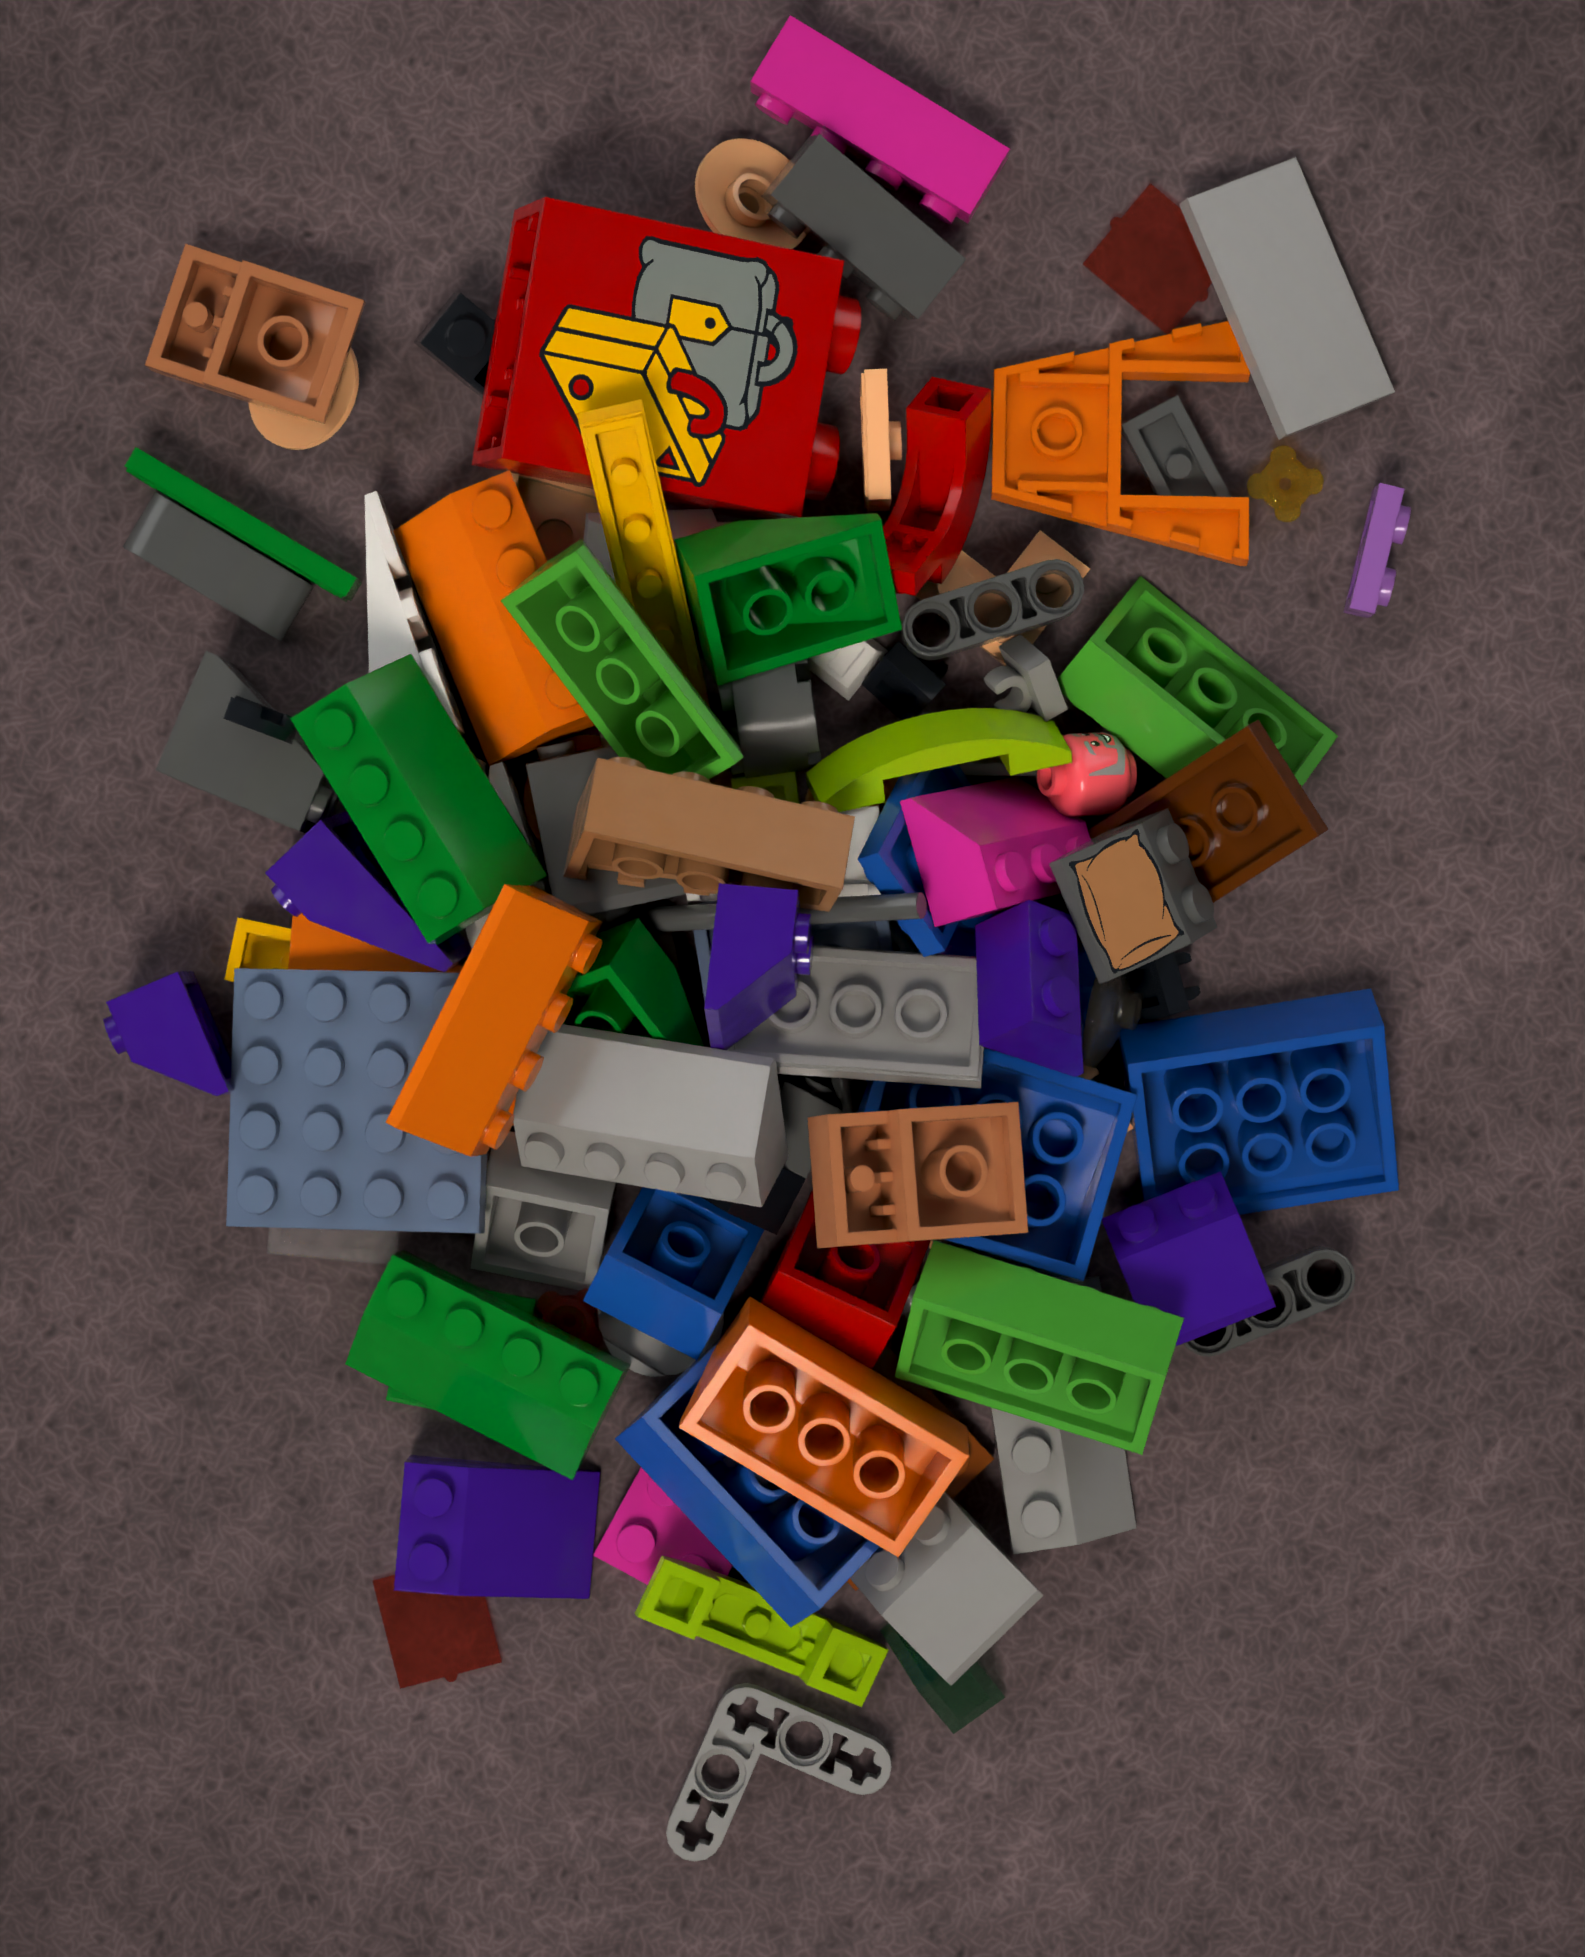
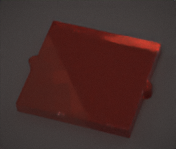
[1083,183,1212,335]
[373,1575,502,1689]

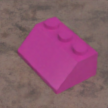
[900,777,1091,927]

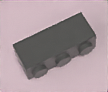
[761,134,966,321]

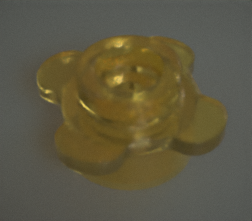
[1247,446,1324,523]

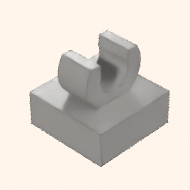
[984,634,1068,722]

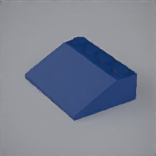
[1118,988,1399,1215]
[857,1048,1137,1282]
[615,1299,880,1628]

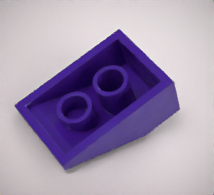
[265,811,472,972]
[394,1455,600,1599]

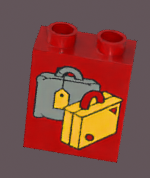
[472,197,861,520]

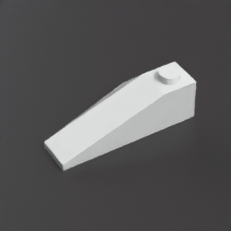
[365,491,468,737]

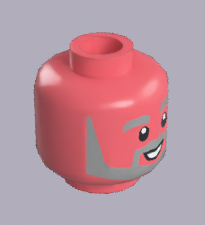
[1037,732,1137,817]

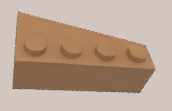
[563,757,855,912]

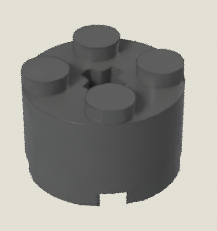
[719,658,822,778]

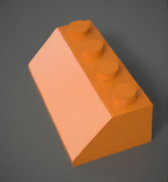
[393,470,595,768]
[385,884,603,1157]
[679,1297,969,1557]

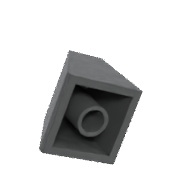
[155,651,339,833]
[526,734,685,915]

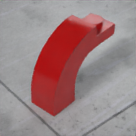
[883,377,991,596]

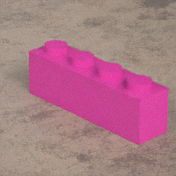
[750,15,1010,224]

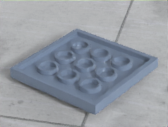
[226,968,487,1234]

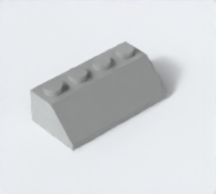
[513,1024,789,1207]
[990,1276,1136,1554]

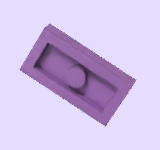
[1344,483,1411,618]

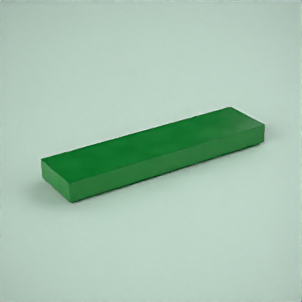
[125,447,362,603]

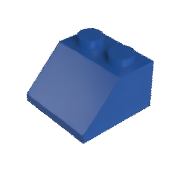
[583,1187,764,1360]

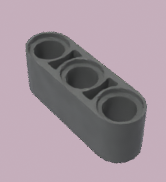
[123,492,314,641]
[901,559,1084,661]
[1183,1246,1355,1357]

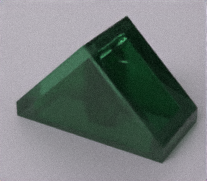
[880,1623,1005,1734]

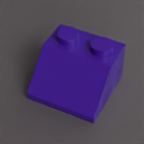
[704,883,814,1050]
[975,900,1084,1077]
[103,971,234,1096]
[1102,1171,1276,1347]

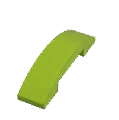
[806,708,1072,812]
[635,1556,889,1707]

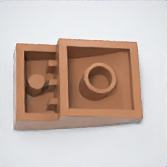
[145,244,366,424]
[808,1102,1028,1248]

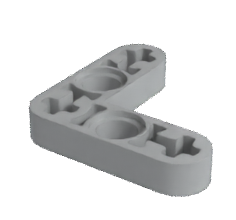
[666,1683,892,1862]

